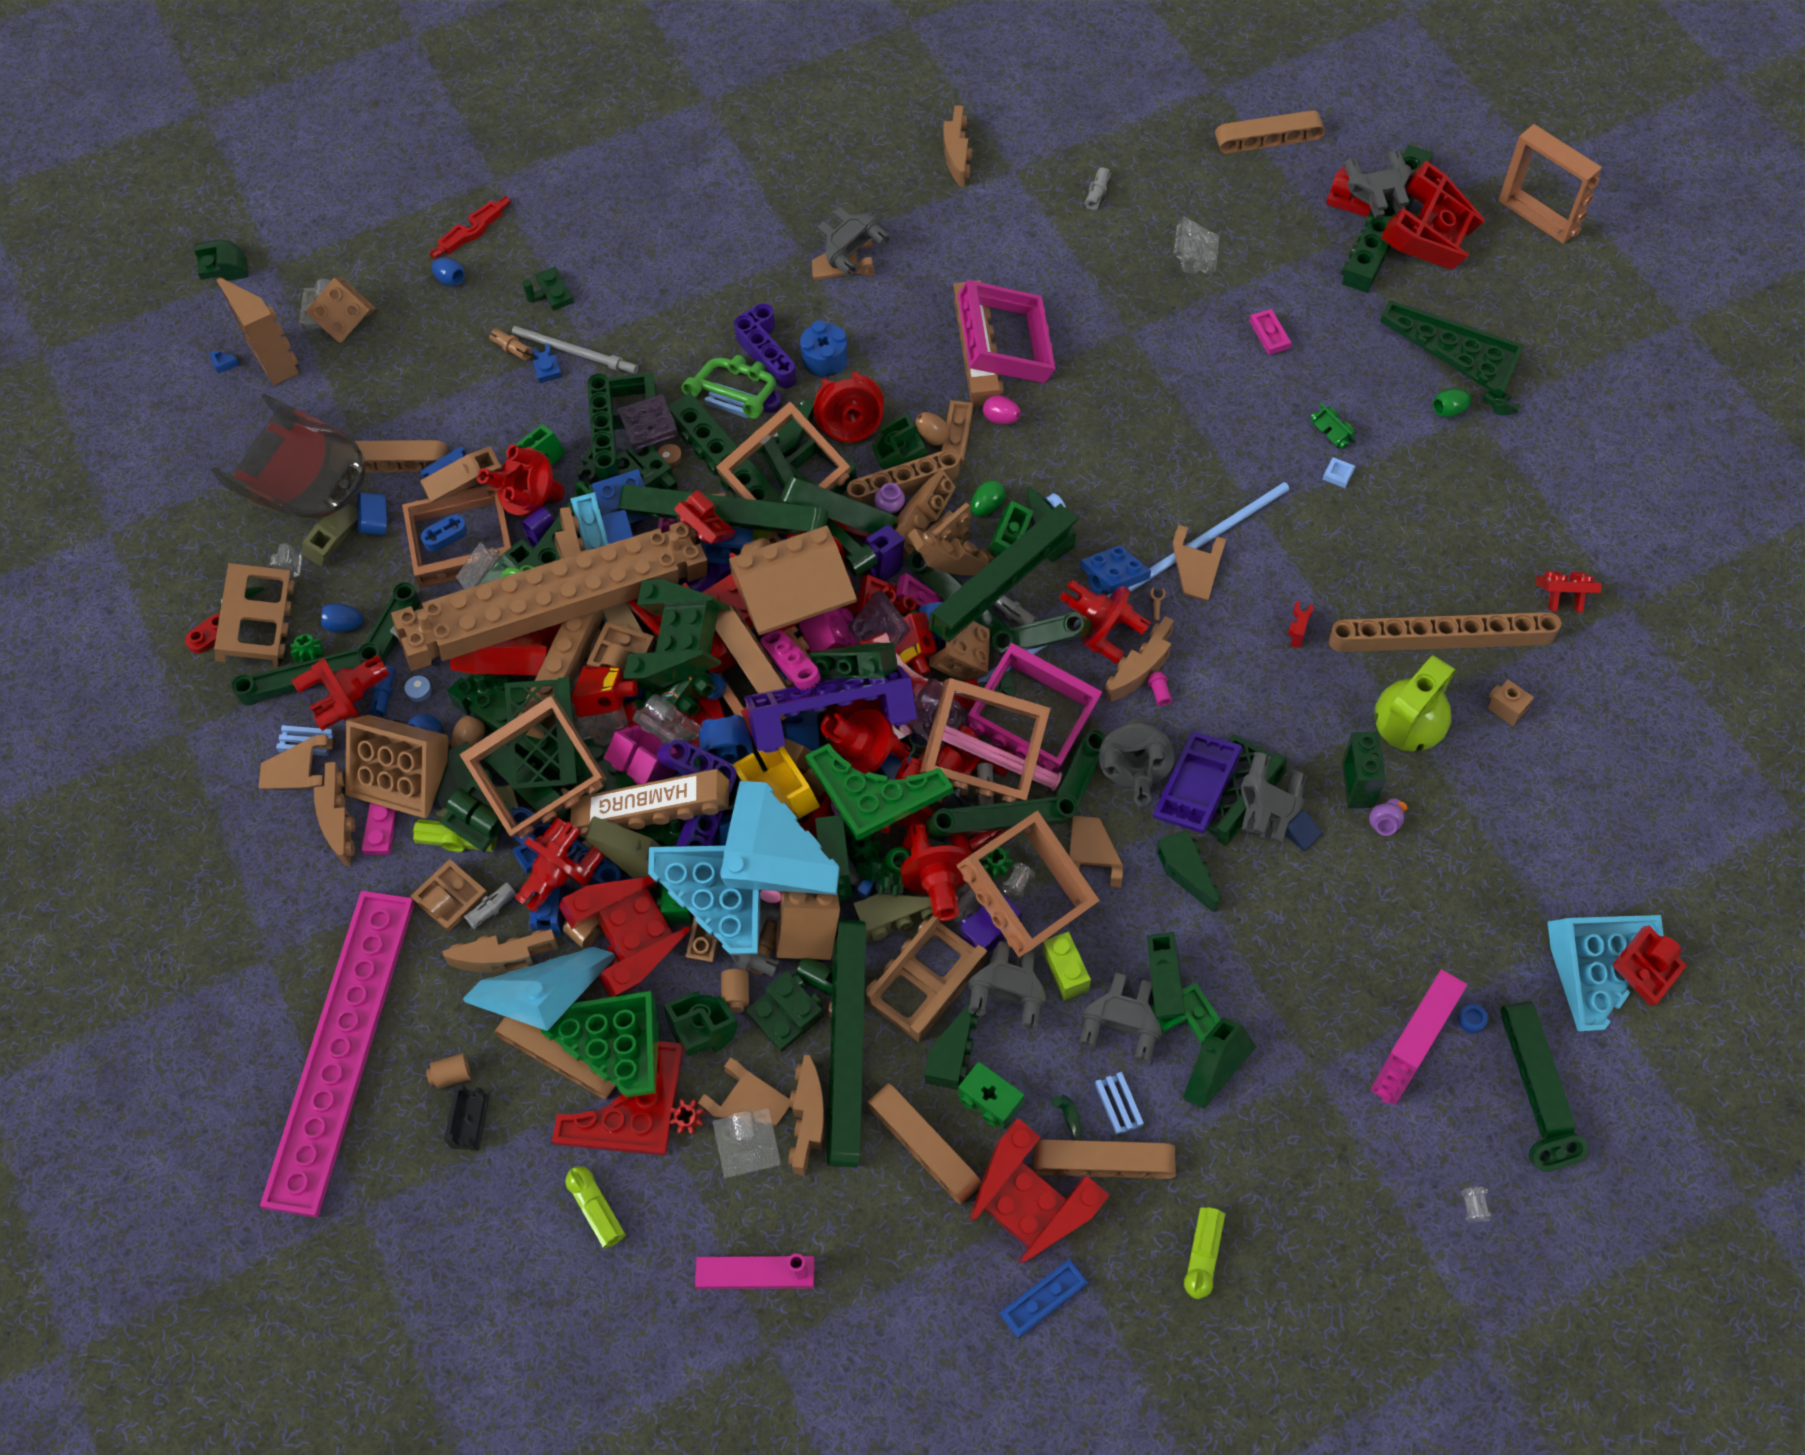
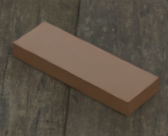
[941,400,974,465]

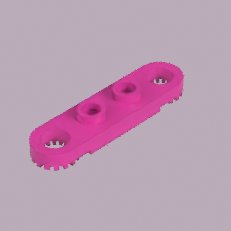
[761,630,821,690]

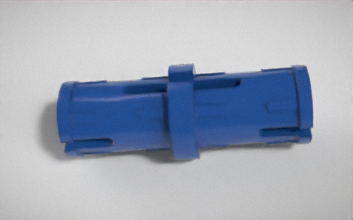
[368,665,396,717]

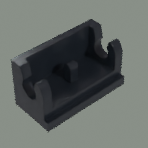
[444,1084,490,1151]

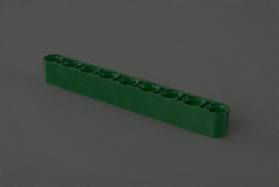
[617,485,829,535]
[827,919,866,1168]

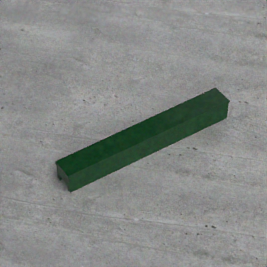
[928,503,1079,643]

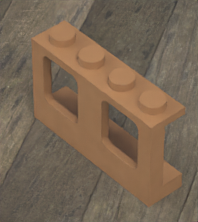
[214,563,295,668]
[866,915,987,1043]

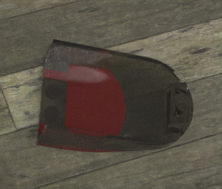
[210,394,366,518]

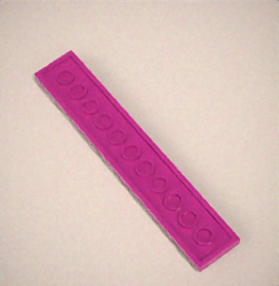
[260,891,415,1218]

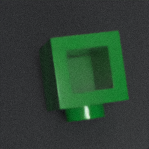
[657,887,693,924]

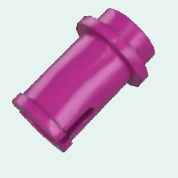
[1147,672,1173,706]

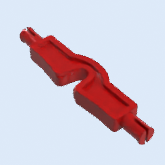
[429,196,511,260]

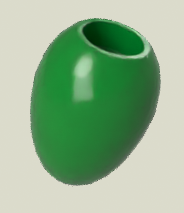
[1433,388,1471,418]
[970,480,1006,517]
[884,847,912,874]

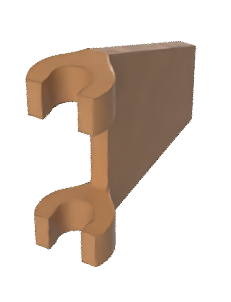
[812,238,875,280]
[1172,525,1226,602]
[259,735,334,789]
[1069,816,1123,888]
[697,1057,790,1126]

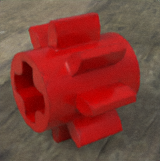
[669,1099,706,1135]

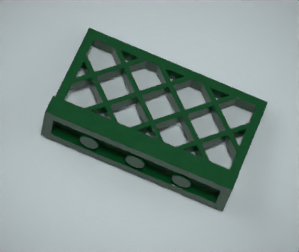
[504,677,578,790]
[1206,734,1287,847]

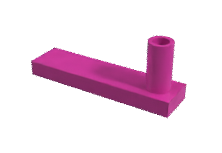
[695,1253,815,1289]

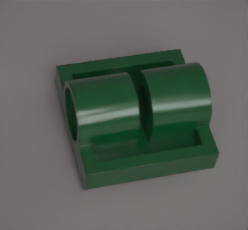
[440,780,515,853]

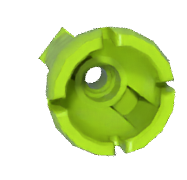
[1374,655,1456,752]

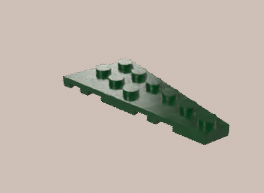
[1380,300,1524,398]

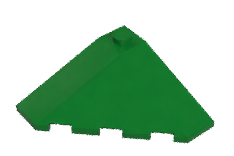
[541,991,659,1097]

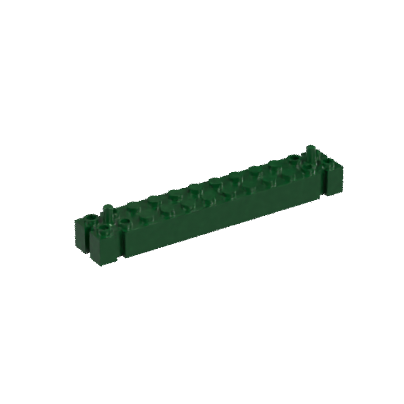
[447,673,714,847]

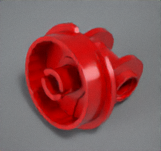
[813,371,884,443]

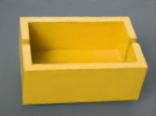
[732,746,820,819]

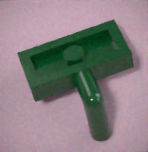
[522,266,574,311]

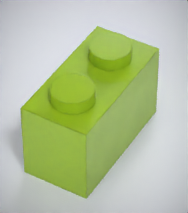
[1042,931,1091,1001]

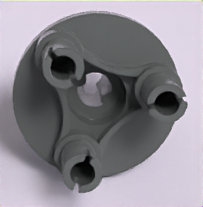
[1099,718,1174,806]

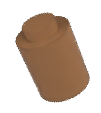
[721,969,749,1013]
[426,1053,471,1090]

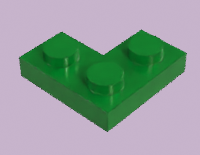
[1150,982,1220,1045]

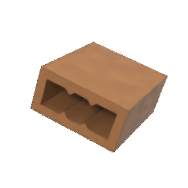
[775,891,840,960]

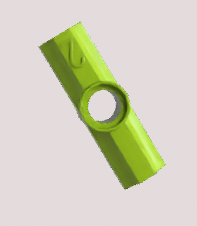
[413,819,497,852]

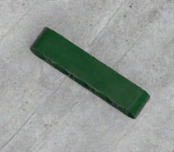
[587,373,619,481]
[780,475,897,534]
[484,742,571,824]
[1501,1001,1575,1139]

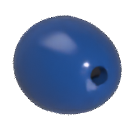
[431,257,465,286]
[321,603,363,633]
[407,714,443,734]

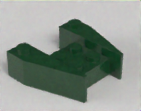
[623,579,730,689]

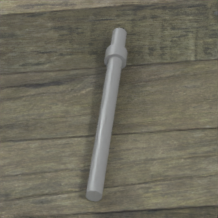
[512,326,638,374]

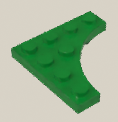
[805,744,954,840]

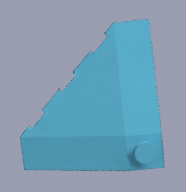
[721,781,840,895]
[648,846,761,955]
[1548,915,1664,1031]
[463,947,615,1031]

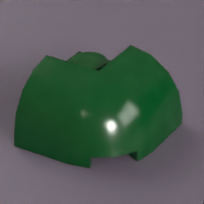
[194,240,248,281]
[872,412,929,470]
[663,991,738,1056]

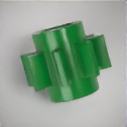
[290,634,323,663]
[979,847,1013,880]

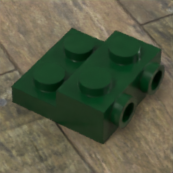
[435,741,494,809]
[745,971,823,1052]

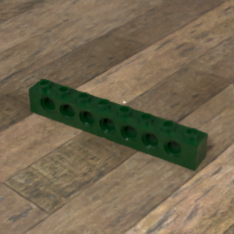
[1341,145,1433,293]
[667,392,788,537]

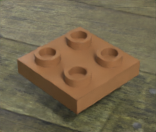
[586,622,655,681]
[410,859,488,932]

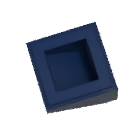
[1285,810,1322,852]

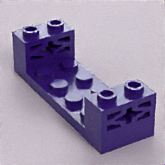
[745,665,917,753]

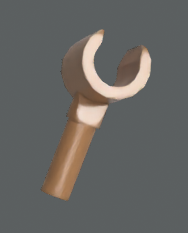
[1149,587,1166,621]

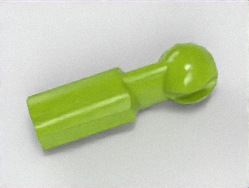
[565,1166,626,1249]
[1184,1207,1225,1299]

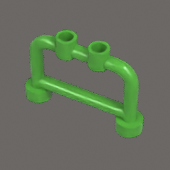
[681,355,777,419]

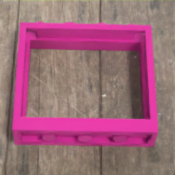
[957,280,1056,383]
[965,643,1102,773]
[1370,969,1468,1106]

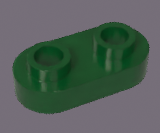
[1529,1132,1588,1172]

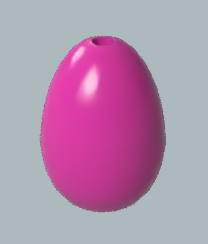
[983,395,1021,425]

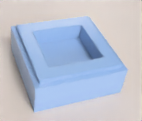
[1323,457,1356,488]

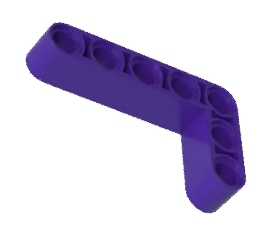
[657,739,736,847]

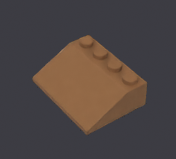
[216,278,299,386]
[729,526,857,636]
[345,715,448,818]

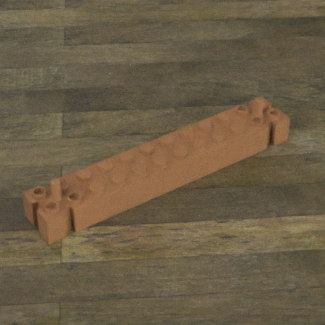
[391,521,707,671]

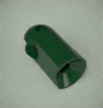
[796,958,833,995]

